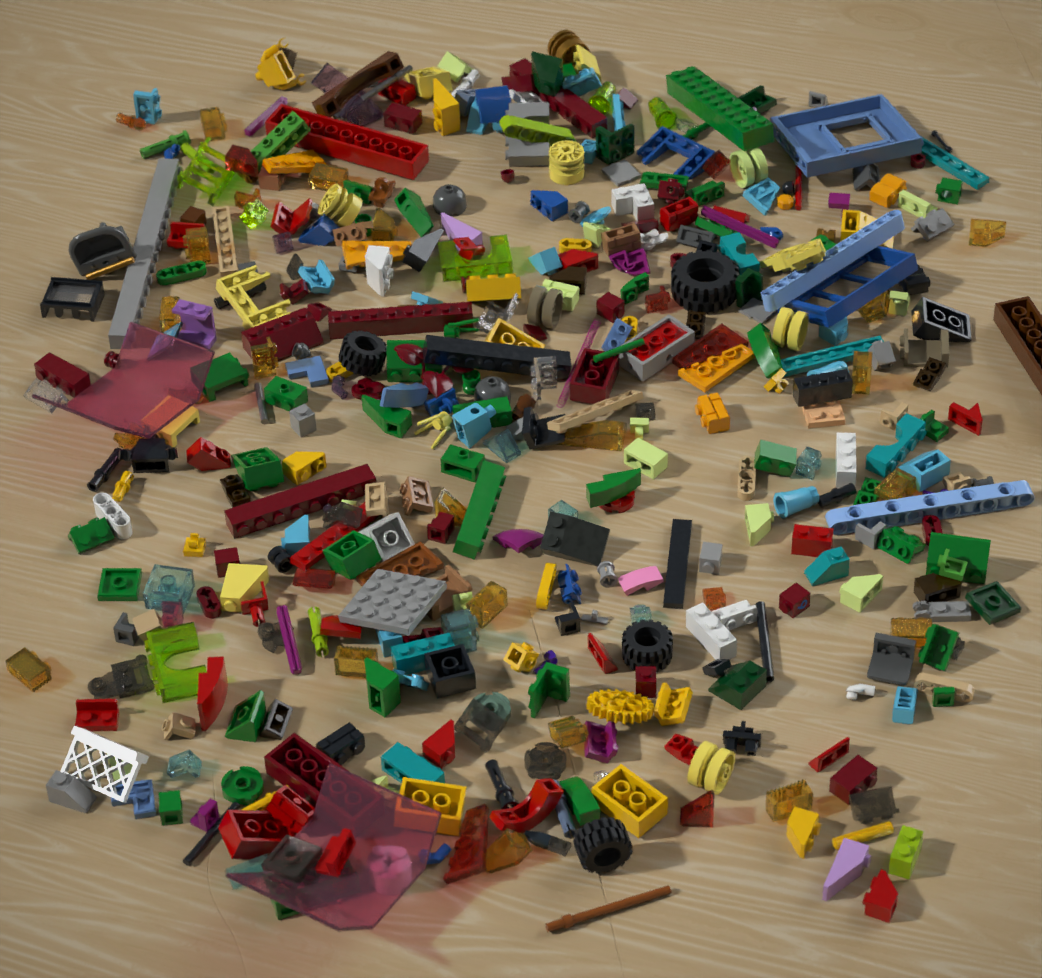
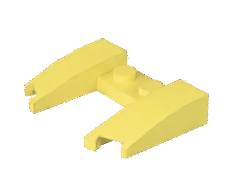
[216,265,291,330]

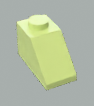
[745,503,774,546]
[839,574,883,613]

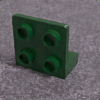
[596,123,635,165]

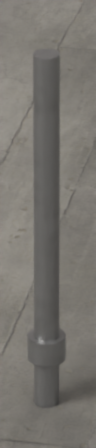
[333,65,413,120]

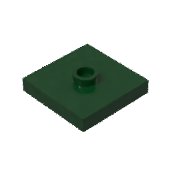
[965,581,1022,625]

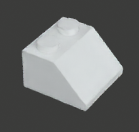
[359,512,415,563]

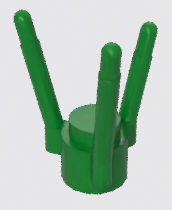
[444,318,479,338]

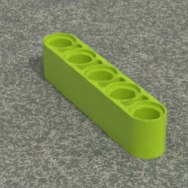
[499,115,576,147]

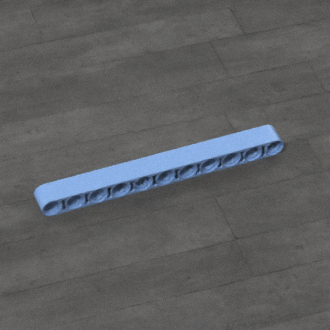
[761,210,905,312]

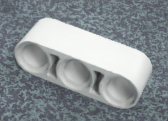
[93,493,132,540]

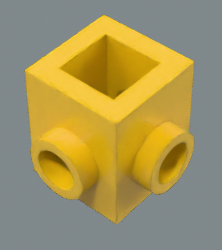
[503,642,539,673]

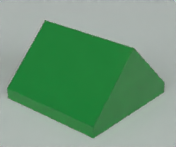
[225,690,266,742]

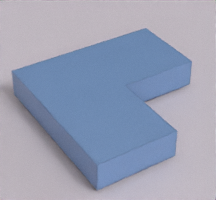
[285,356,329,387]
[110,779,156,819]

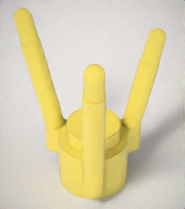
[414,411,452,449]

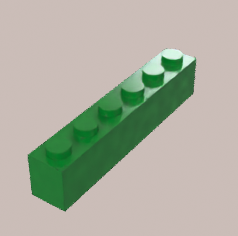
[453,460,506,560]

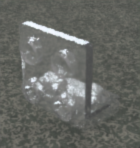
[530,356,557,409]

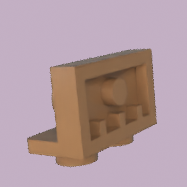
[332,221,373,246]
[400,476,434,516]

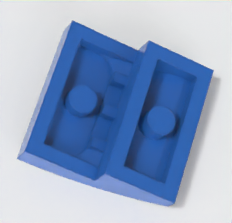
[475,85,511,124]

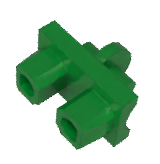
[343,180,374,205]

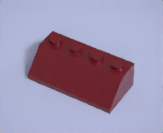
[241,307,324,368]

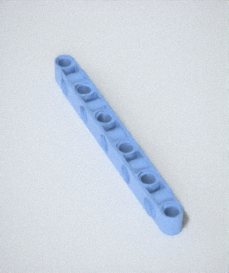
[825,480,1035,535]

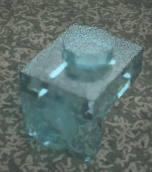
[629,604,652,625]
[167,749,202,778]

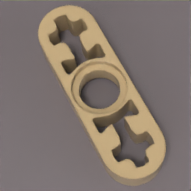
[737,456,756,501]
[914,673,975,703]

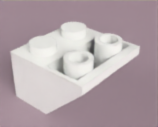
[365,245,394,297]

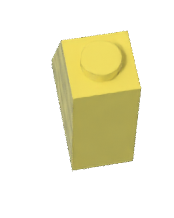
[220,563,269,612]

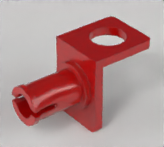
[453,237,485,266]
[241,581,269,627]

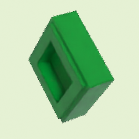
[932,687,955,707]

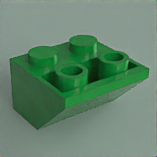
[364,657,401,717]

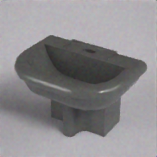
[68,222,137,275]

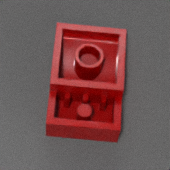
[197,656,228,731]

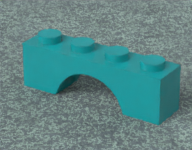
[865,413,926,478]

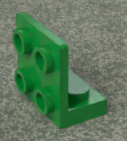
[528,662,570,718]

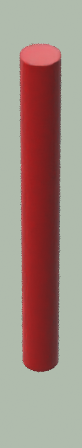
[795,165,802,211]

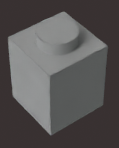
[867,340,896,371]
[289,404,317,437]
[699,542,723,575]

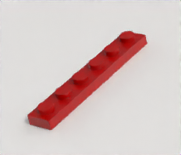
[290,502,380,571]

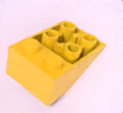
[840,210,894,249]

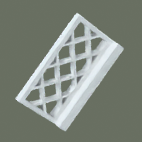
[61,726,149,803]

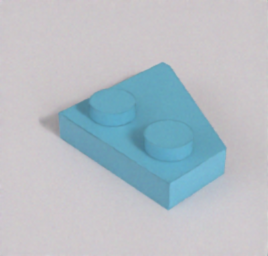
[743,177,780,216]
[410,291,443,305]
[393,669,429,691]

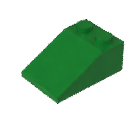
[231,447,284,491]

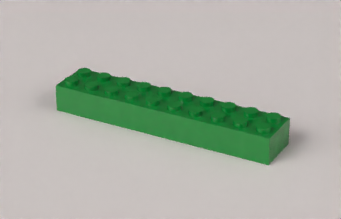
[666,66,774,151]

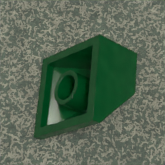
[531,51,563,97]

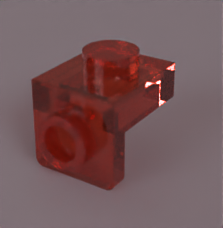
[645,286,671,314]

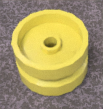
[772,307,809,351]
[687,741,735,795]

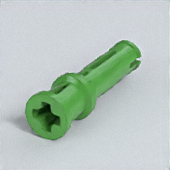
[140,130,191,159]

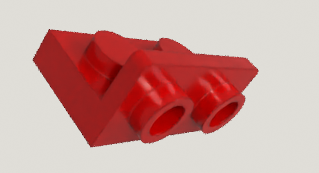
[75,699,120,731]

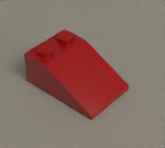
[218,810,298,859]

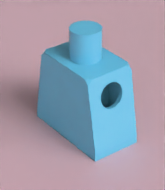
[452,403,496,449]

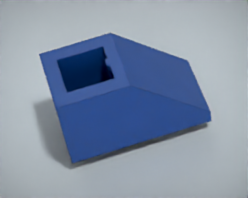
[530,190,568,221]

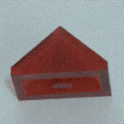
[680,790,714,828]

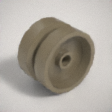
[527,285,563,329]

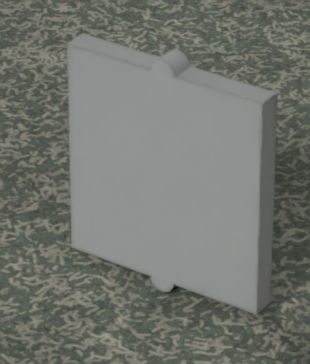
[602,160,641,187]
[739,298,778,324]

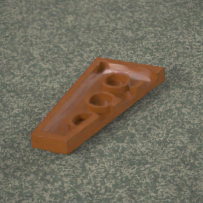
[356,541,444,587]

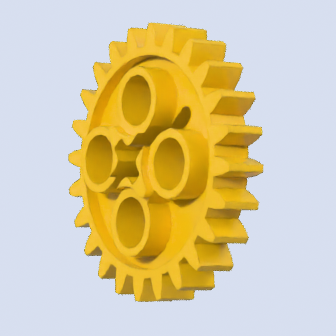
[586,689,654,724]

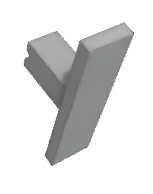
[581,610,608,625]

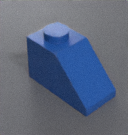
[298,214,340,246]

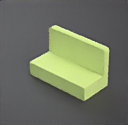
[437,51,473,83]
[898,190,938,218]

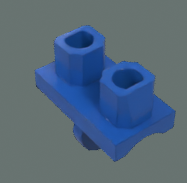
[424,388,459,417]

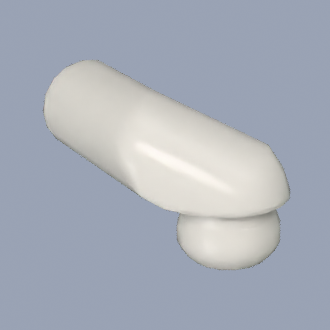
[846,684,875,700]

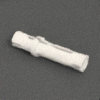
[451,69,480,98]

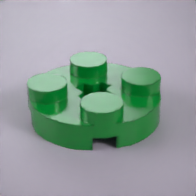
[221,766,264,806]

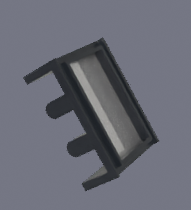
[40,277,105,322]

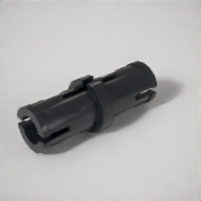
[818,483,857,508]

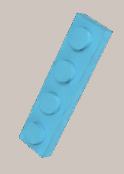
[612,94,625,131]

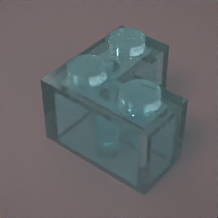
[441,609,479,653]

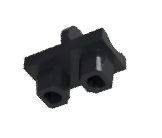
[723,721,761,756]

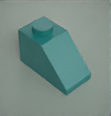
[804,546,850,586]

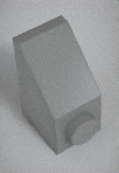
[46,770,97,813]

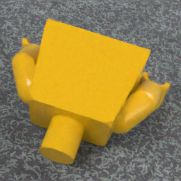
[255,38,306,90]

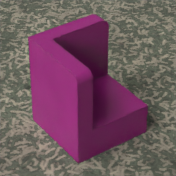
[828,192,850,218]

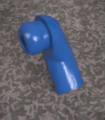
[164,144,180,159]
[760,227,783,240]
[419,843,451,865]

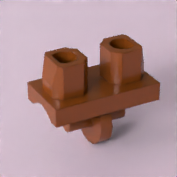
[369,177,396,208]

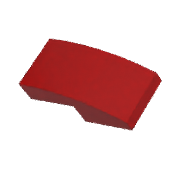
[664,733,698,766]

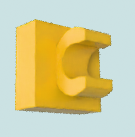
[763,368,789,394]
[183,533,206,557]

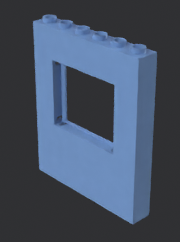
[770,94,923,178]

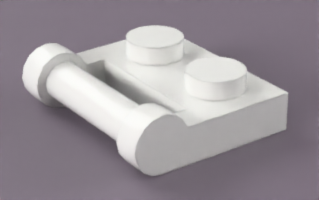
[509,89,544,103]

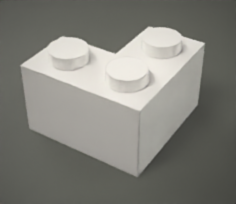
[611,183,654,221]

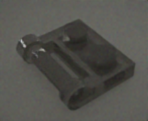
[111,655,155,699]
[454,698,507,753]

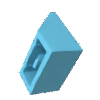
[895,449,951,492]

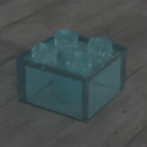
[143,564,195,614]

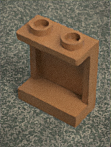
[426,565,472,621]

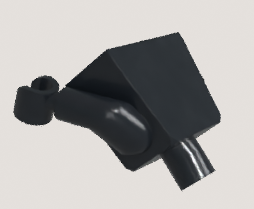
[119,433,178,473]

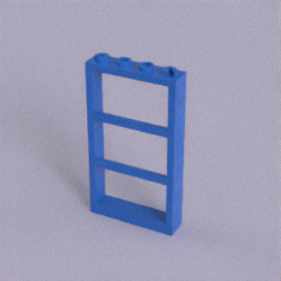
[778,246,918,328]

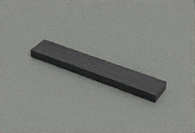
[663,519,692,609]

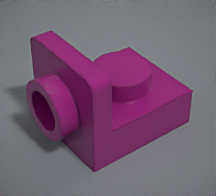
[190,798,220,832]

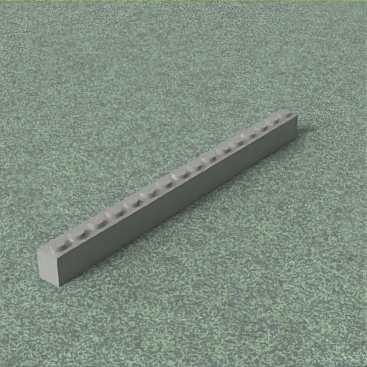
[108,158,183,350]

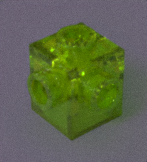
[239,198,269,229]

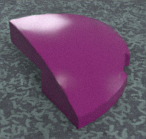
[609,248,651,276]
[492,529,544,553]

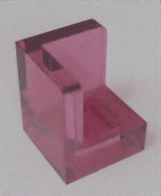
[161,601,184,633]

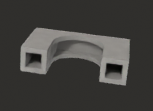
[505,102,549,167]

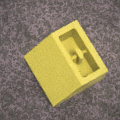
[573,45,601,89]

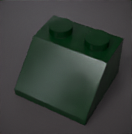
[708,661,767,710]

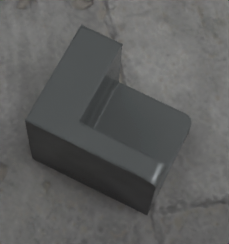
[113,612,139,646]

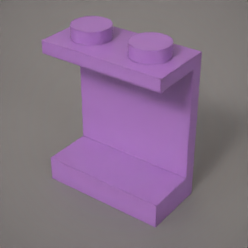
[172,299,217,351]

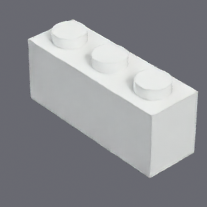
[835,432,856,488]
[686,603,737,660]

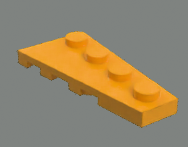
[262,149,329,174]
[342,241,412,270]
[678,344,755,393]

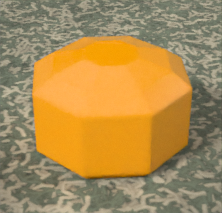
[777,194,794,210]

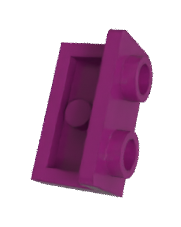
[583,721,618,764]

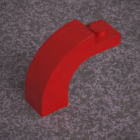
[489,778,564,836]

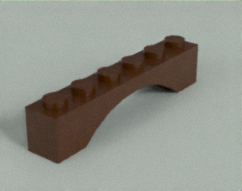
[312,51,404,117]

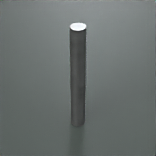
[254,382,269,424]

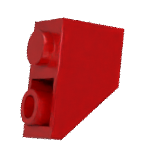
[186,437,231,471]
[862,869,898,923]

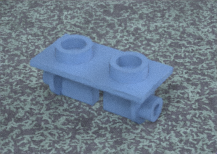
[601,318,632,351]

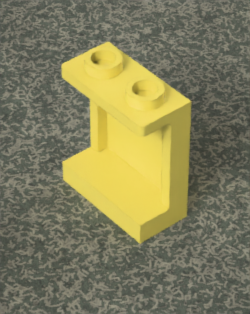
[141,397,200,447]

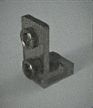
[322,502,363,529]

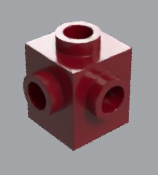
[657,178,684,204]

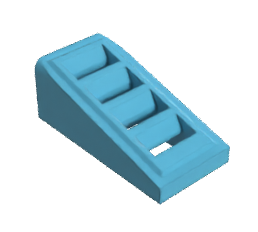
[581,139,596,164]
[892,686,918,724]

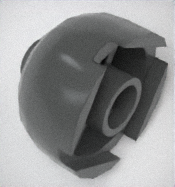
[433,184,467,216]
[474,376,511,404]

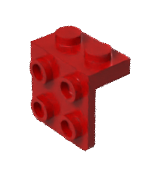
[270,198,313,238]

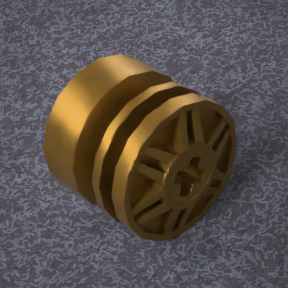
[547,29,590,67]

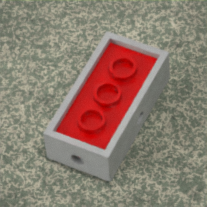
[619,315,695,382]

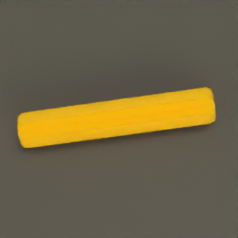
[832,821,894,850]

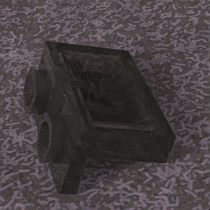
[848,786,900,824]

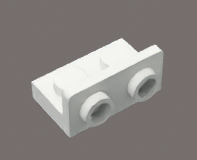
[711,600,757,630]

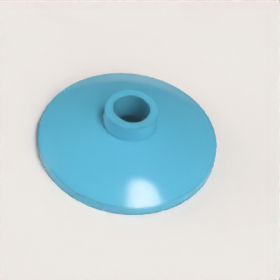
[580,207,612,227]

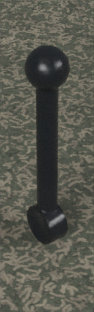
[931,130,952,153]

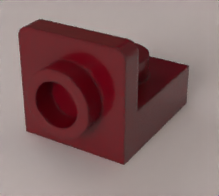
[280,278,309,305]

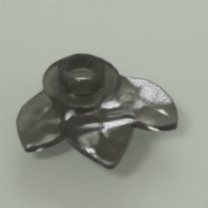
[257,622,294,653]
[88,671,126,699]

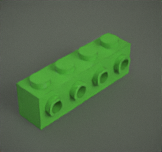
[245,111,311,172]

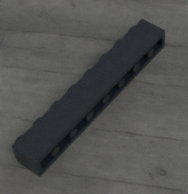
[423,335,572,380]

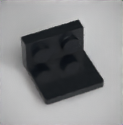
[522,407,566,450]

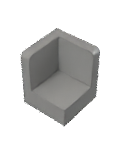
[855,522,886,549]

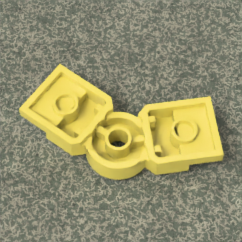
[759,238,826,272]

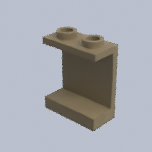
[900,328,950,368]

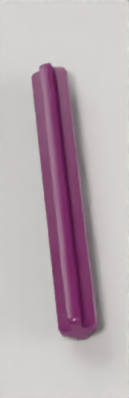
[701,206,779,248]

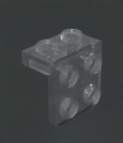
[476,293,519,334]

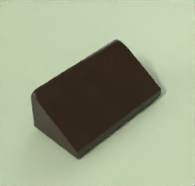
[258,699,293,740]

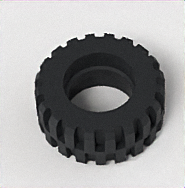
[671,250,739,314]

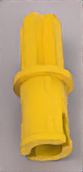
[112,471,134,502]

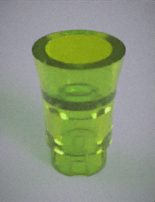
[588,81,616,115]
[648,97,678,130]

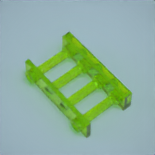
[177,137,244,206]

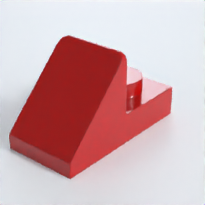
[948,402,983,436]

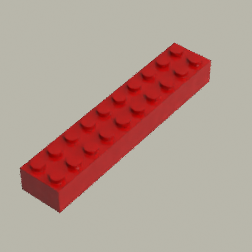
[265,104,429,180]

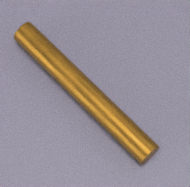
[85,256,135,280]

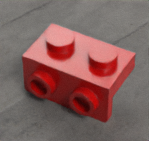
[167,222,206,250]

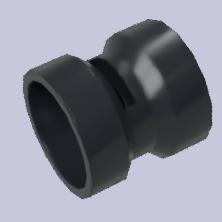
[267,546,293,573]

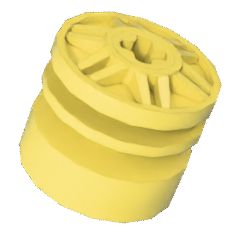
[549,140,585,185]
[317,184,362,228]

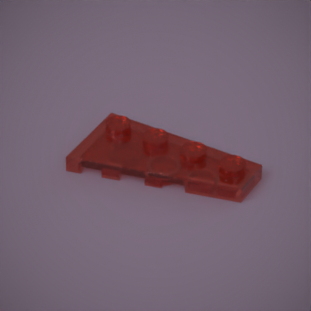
[672,323,749,370]
[443,804,489,884]

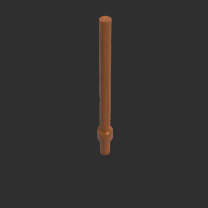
[545,885,671,932]

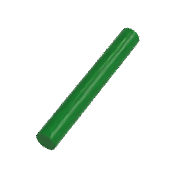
[593,338,645,363]

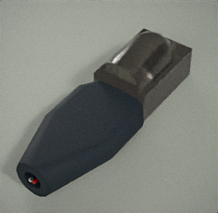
[524,830,571,857]

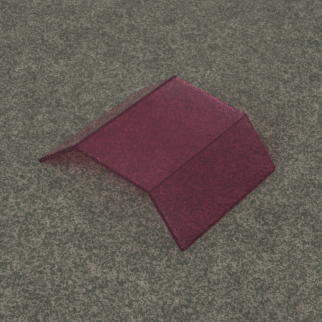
[31,322,215,439]
[226,764,442,932]

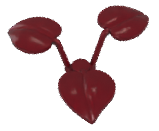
[394,344,474,399]

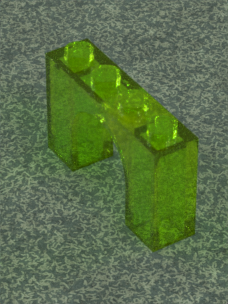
[437,234,513,282]
[144,622,207,703]

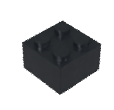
[424,644,476,699]

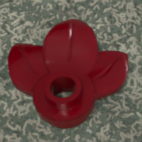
[351,378,386,401]

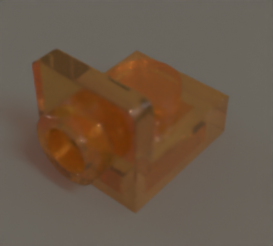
[702,587,726,611]

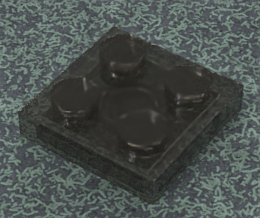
[261,834,323,884]

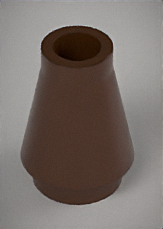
[512,394,536,421]

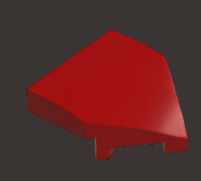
[320,615,362,639]

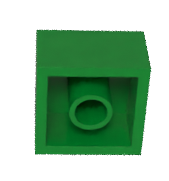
[323,530,382,580]

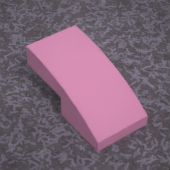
[618,566,664,596]

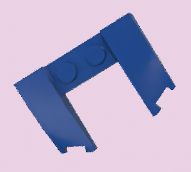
[636,126,717,180]

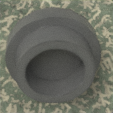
[292,342,311,360]

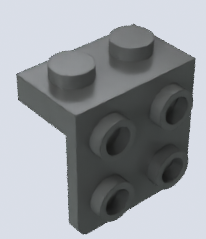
[867,632,916,686]

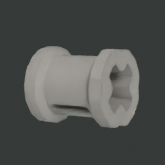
[597,561,618,588]

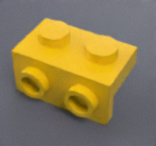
[654,682,693,726]

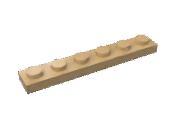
[212,206,238,278]
[547,390,643,433]

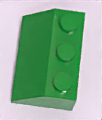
[387,340,444,382]
[926,532,991,584]

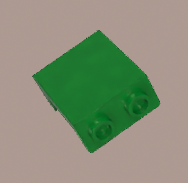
[191,352,249,402]

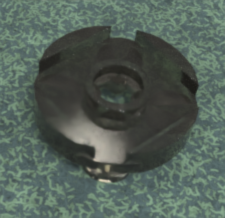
[524,742,567,780]

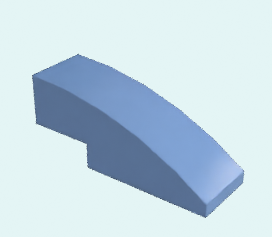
[380,383,429,407]

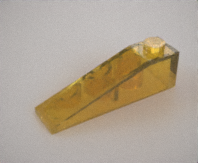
[555,420,627,451]

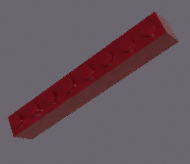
[509,58,608,139]
[328,301,473,340]
[224,464,376,539]

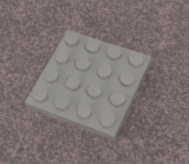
[338,569,447,635]

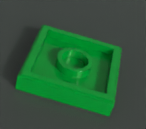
[97,568,142,601]

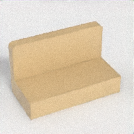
[365,482,388,518]

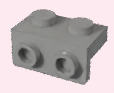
[911,208,955,242]

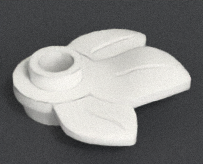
[640,229,668,251]

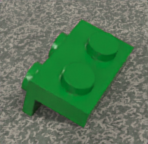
[68,517,115,554]
[877,526,926,564]
[918,624,960,671]

